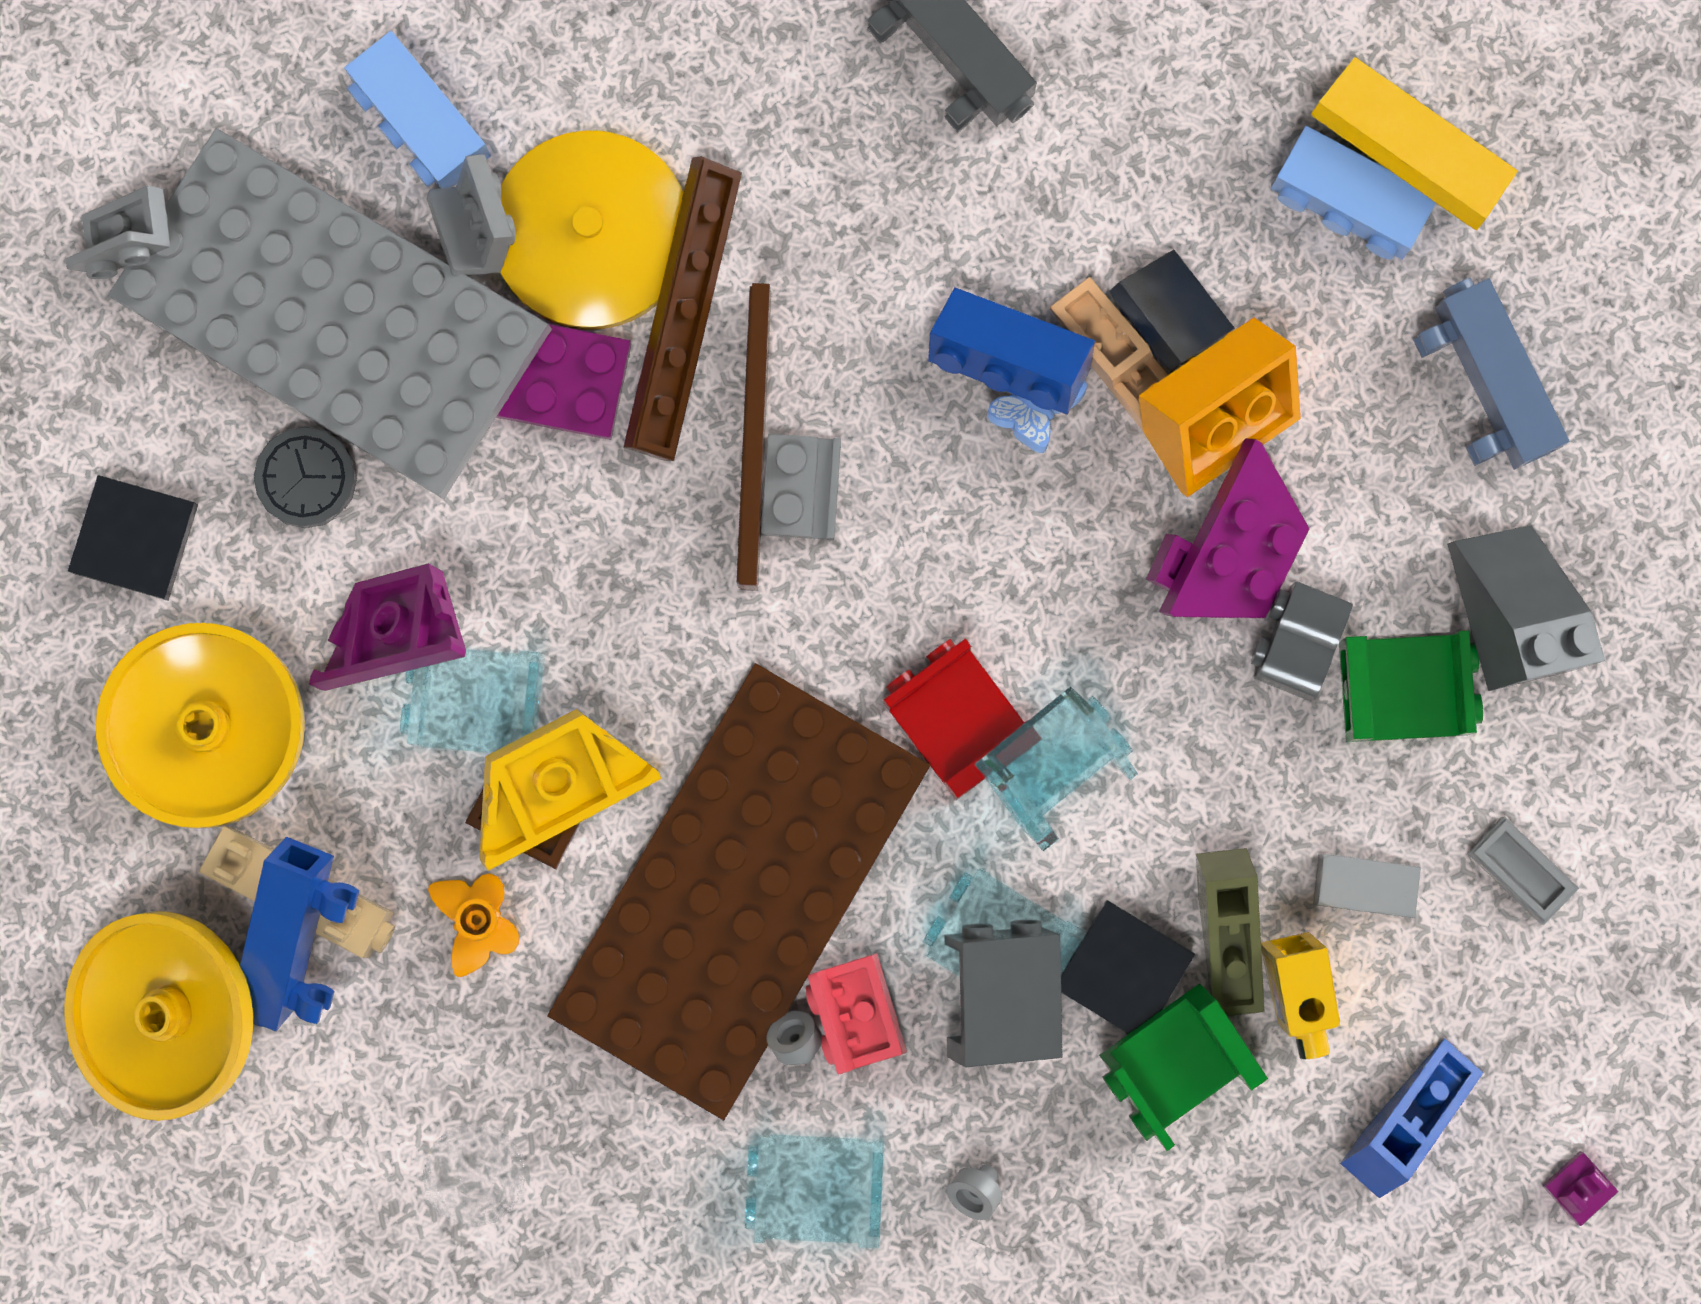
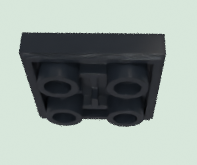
[1109,249,1235,372]
[68,475,198,601]
[1061,900,1195,1034]

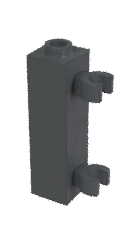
[867,0,1037,133]

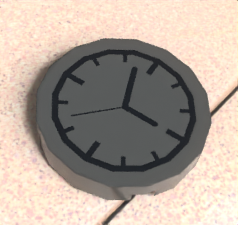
[254,427,357,529]

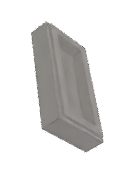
[1467,817,1579,925]

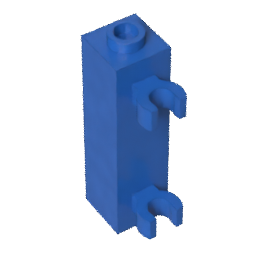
[240,837,359,1031]

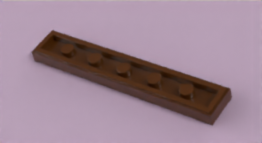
[623,156,742,461]
[736,283,771,591]

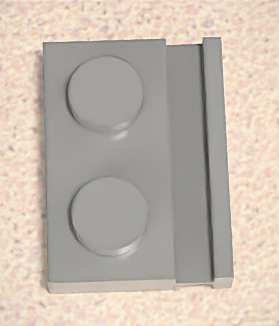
[761,434,841,540]

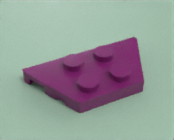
[1159,438,1309,618]
[309,563,466,691]

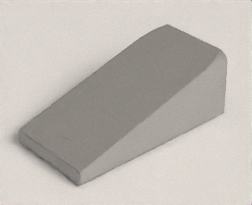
[1313,854,1421,918]

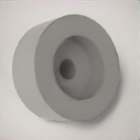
[767,1011,822,1065]
[947,1165,1002,1220]

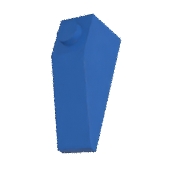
[1340,1038,1483,1198]

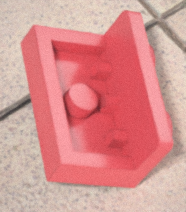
[806,953,907,1075]

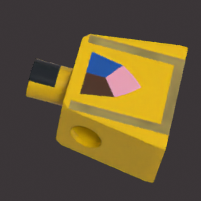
[1261,932,1340,1059]

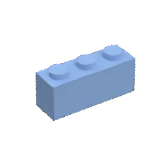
[344,31,491,188]
[1271,125,1436,260]

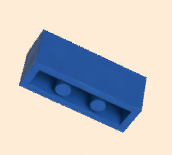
[928,287,1095,415]

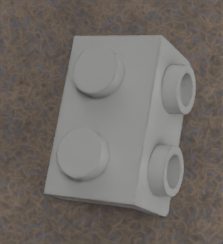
[427,154,515,276]
[66,186,170,279]

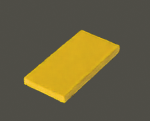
[1311,57,1518,230]

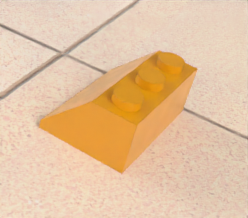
[1138,317,1301,498]

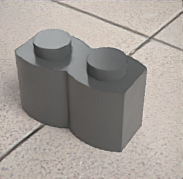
[1251,581,1353,702]

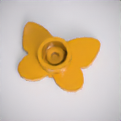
[428,873,519,977]

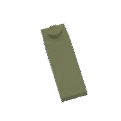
[1196,848,1265,1016]

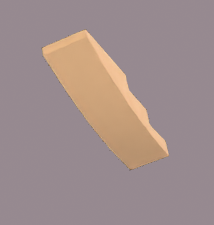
[1050,277,1168,431]

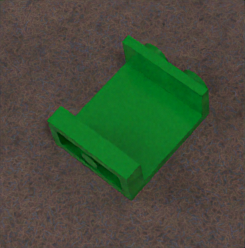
[1339,630,1483,742]
[1099,983,1268,1151]

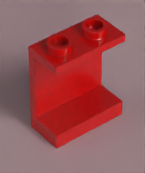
[883,638,1040,800]

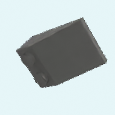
[1447,525,1605,691]

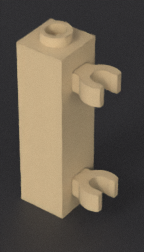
[199,826,395,958]

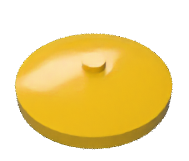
[500,130,684,330]
[95,623,305,829]
[64,911,253,1121]

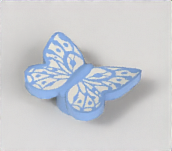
[987,381,1087,453]

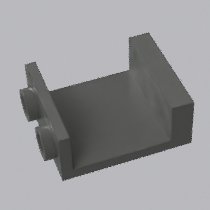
[944,920,1063,1068]

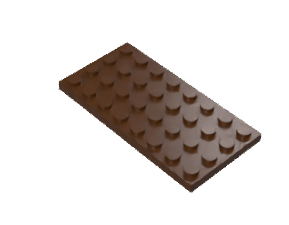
[547,663,931,1121]

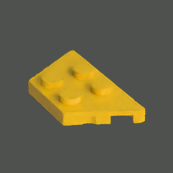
[479,709,662,871]

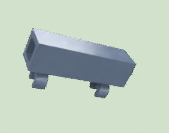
[1413,278,1570,470]

